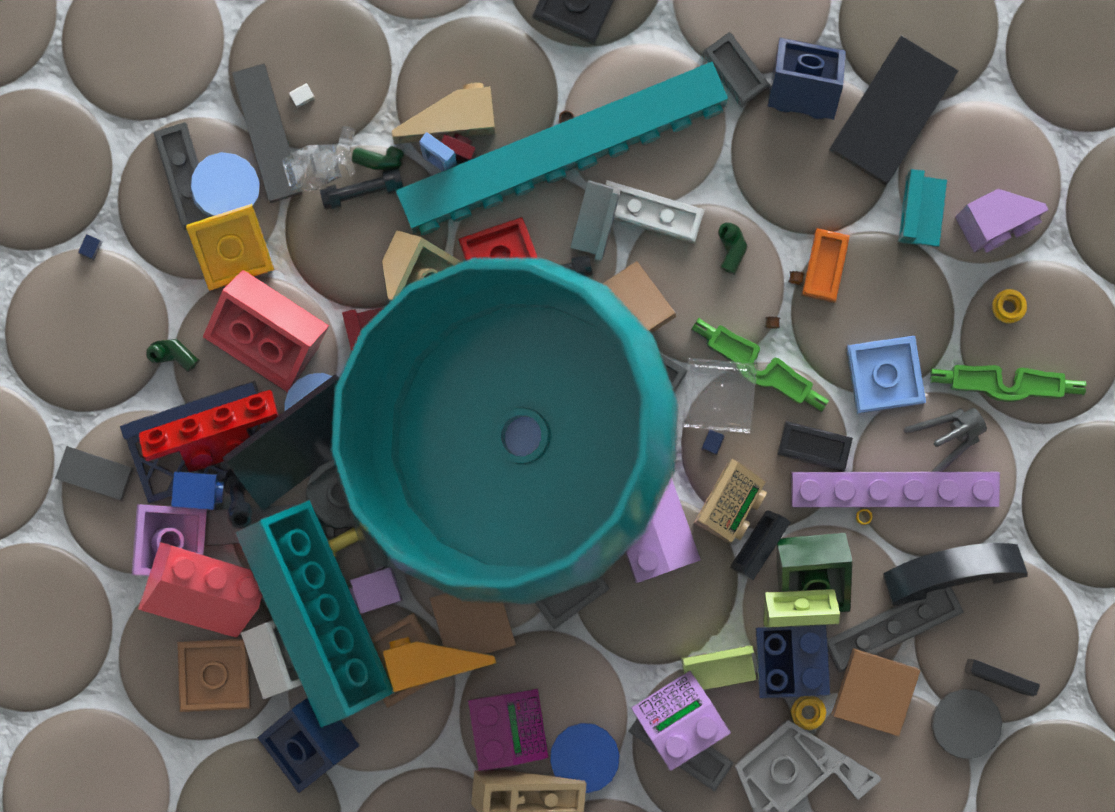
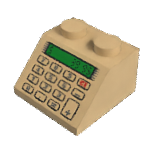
[693,459,767,544]

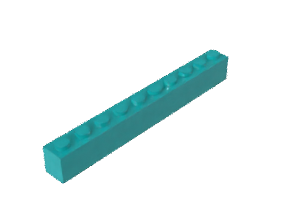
[396,61,728,235]

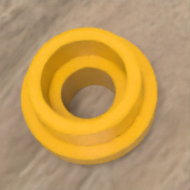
[992,289,1027,324]
[791,696,826,730]

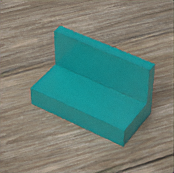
[898,169,947,247]

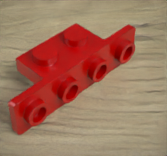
[139,390,279,473]

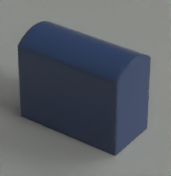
[78,234,102,260]
[701,429,725,455]

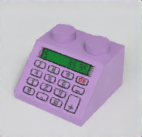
[631,671,730,771]

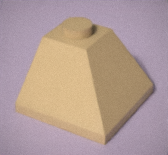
[382,230,462,301]

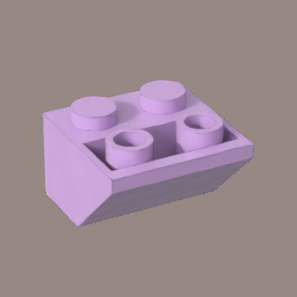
[955,189,1049,253]

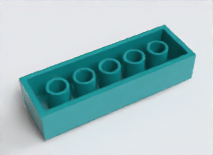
[235,500,395,727]

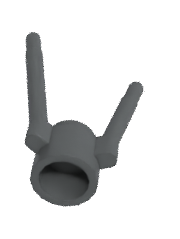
[904,408,987,472]

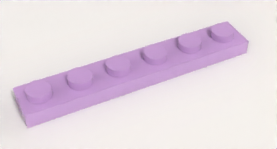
[791,472,1000,507]

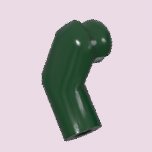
[351,146,404,170]
[718,222,748,275]
[146,339,200,372]

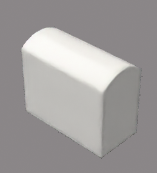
[289,83,315,108]

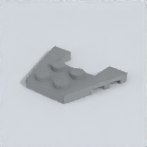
[734,720,882,812]

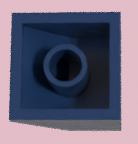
[767,38,846,120]
[257,697,360,793]

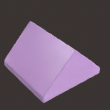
[132,504,207,576]

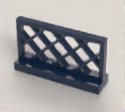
[120,380,268,504]

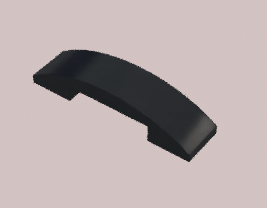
[883,543,1028,606]

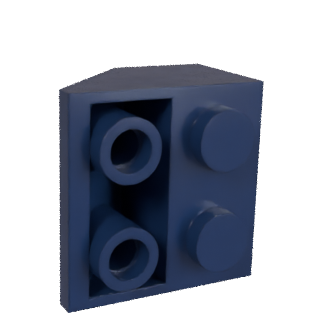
[756,625,830,698]

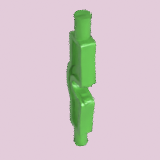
[691,318,829,412]
[930,365,1086,402]

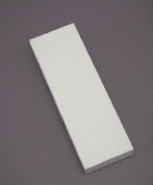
[605,180,705,244]

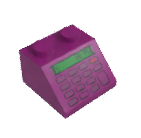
[468,689,549,771]

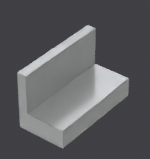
[570,180,622,261]

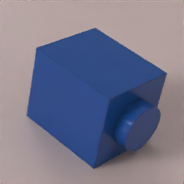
[171,472,224,510]

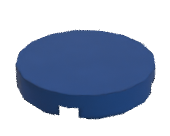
[550,723,620,793]

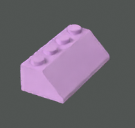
[625,479,701,583]

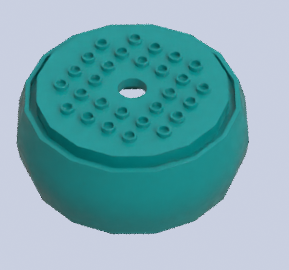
[332,258,678,604]

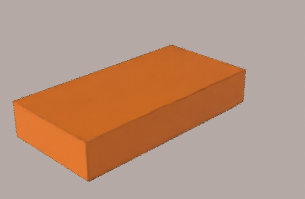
[801,228,850,303]

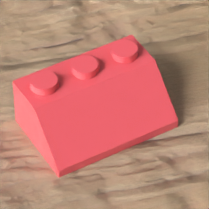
[203,270,329,392]
[139,542,263,638]

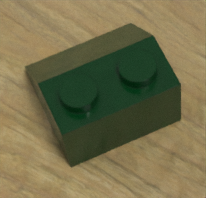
[776,533,853,612]

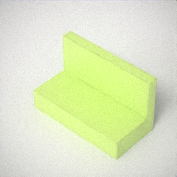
[763,589,840,627]
[681,646,757,690]

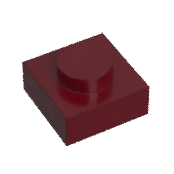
[441,134,477,163]

